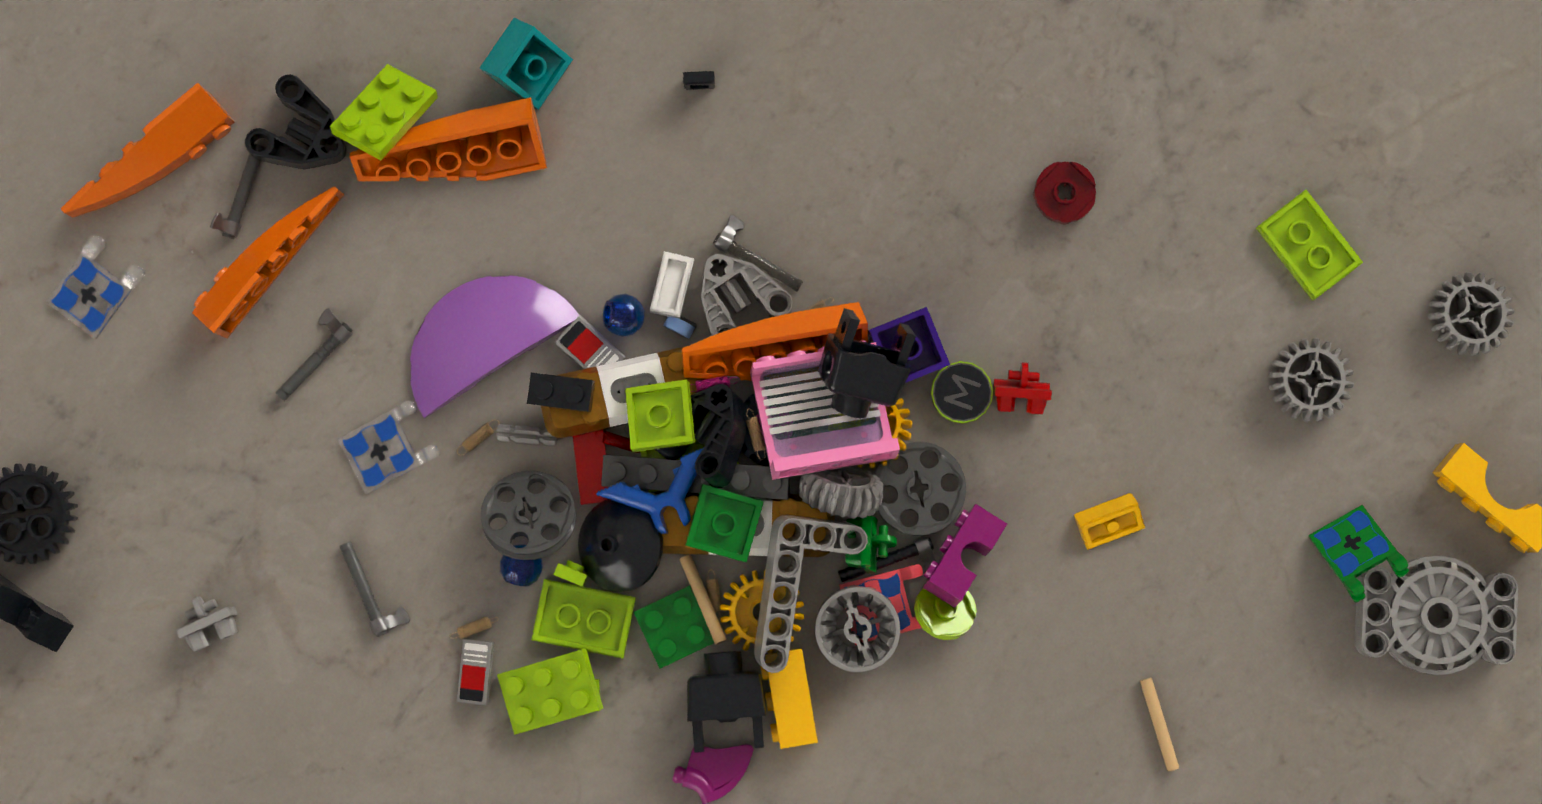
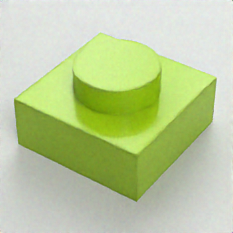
[553,560,589,587]

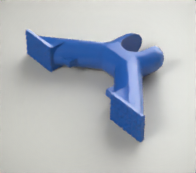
[597,447,704,534]

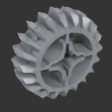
[1428,272,1515,356]
[1268,338,1354,422]
[799,466,883,519]

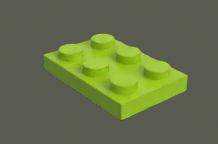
[330,64,438,161]
[497,648,604,735]

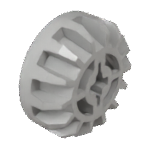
[815,585,900,672]

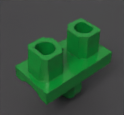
[845,515,897,574]

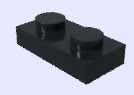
[527,372,595,412]

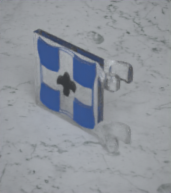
[46,236,146,339]
[337,401,440,494]

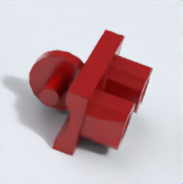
[993,362,1052,415]

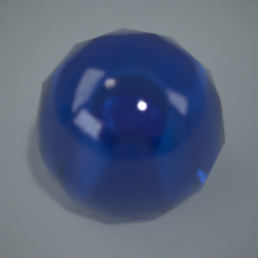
[603,293,645,337]
[500,544,543,587]

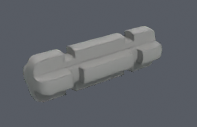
[496,424,558,446]

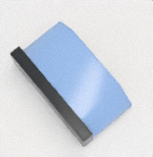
[663,316,697,339]

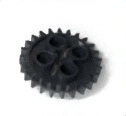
[0,463,78,565]

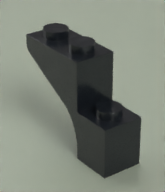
[0,574,74,652]

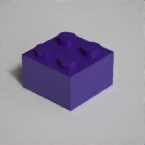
[868,307,950,383]

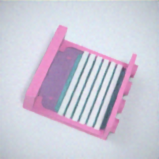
[750,341,900,480]

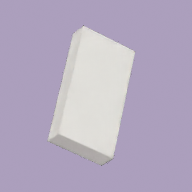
[650,251,694,319]

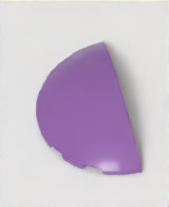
[410,275,579,418]

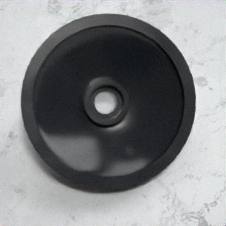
[578,499,663,592]

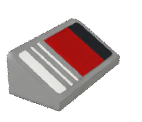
[555,315,625,369]
[457,639,495,705]

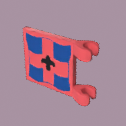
[839,564,923,645]

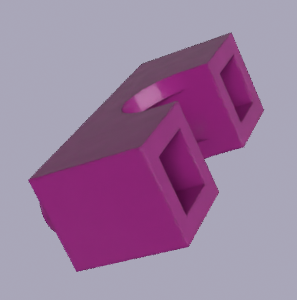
[923,504,1007,608]

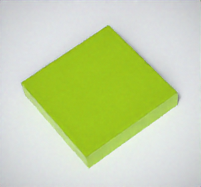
[625,379,695,452]

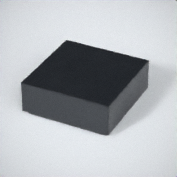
[683,71,715,90]

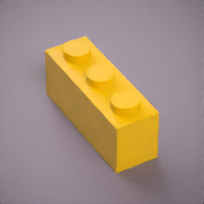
[760,648,818,749]

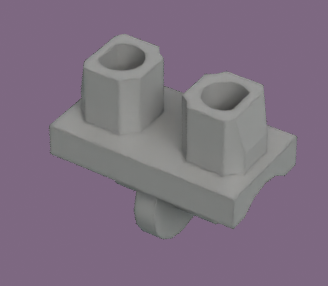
[176,596,238,652]

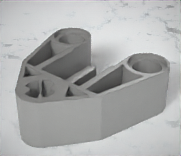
[701,254,793,336]

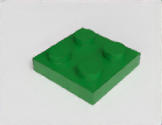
[685,484,764,563]
[633,585,714,669]

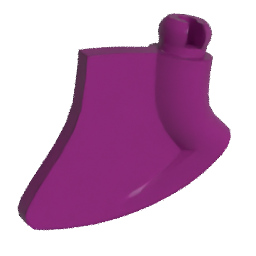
[672,744,754,804]

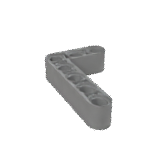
[754,515,868,673]

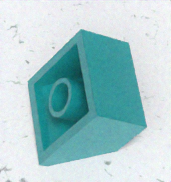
[480,18,573,110]

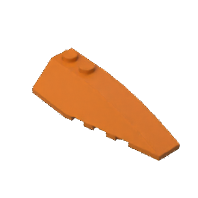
[60,83,235,218]
[349,97,547,181]
[192,186,344,339]
[682,302,868,383]

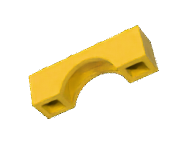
[1432,443,1542,553]

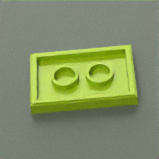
[1256,190,1363,301]
[531,579,636,659]

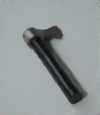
[838,536,935,582]

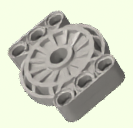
[1354,556,1518,675]

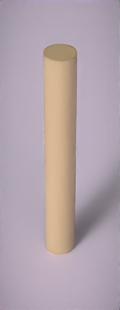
[679,554,727,645]
[1140,677,1179,771]

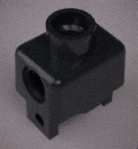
[818,308,916,419]
[687,651,766,753]

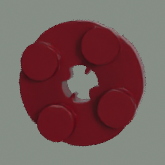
[1033,161,1096,225]

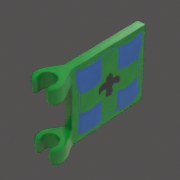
[1309,505,1409,603]

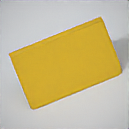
[1074,493,1145,550]

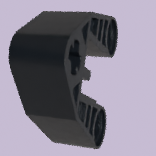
[245,74,346,170]
[655,384,746,488]

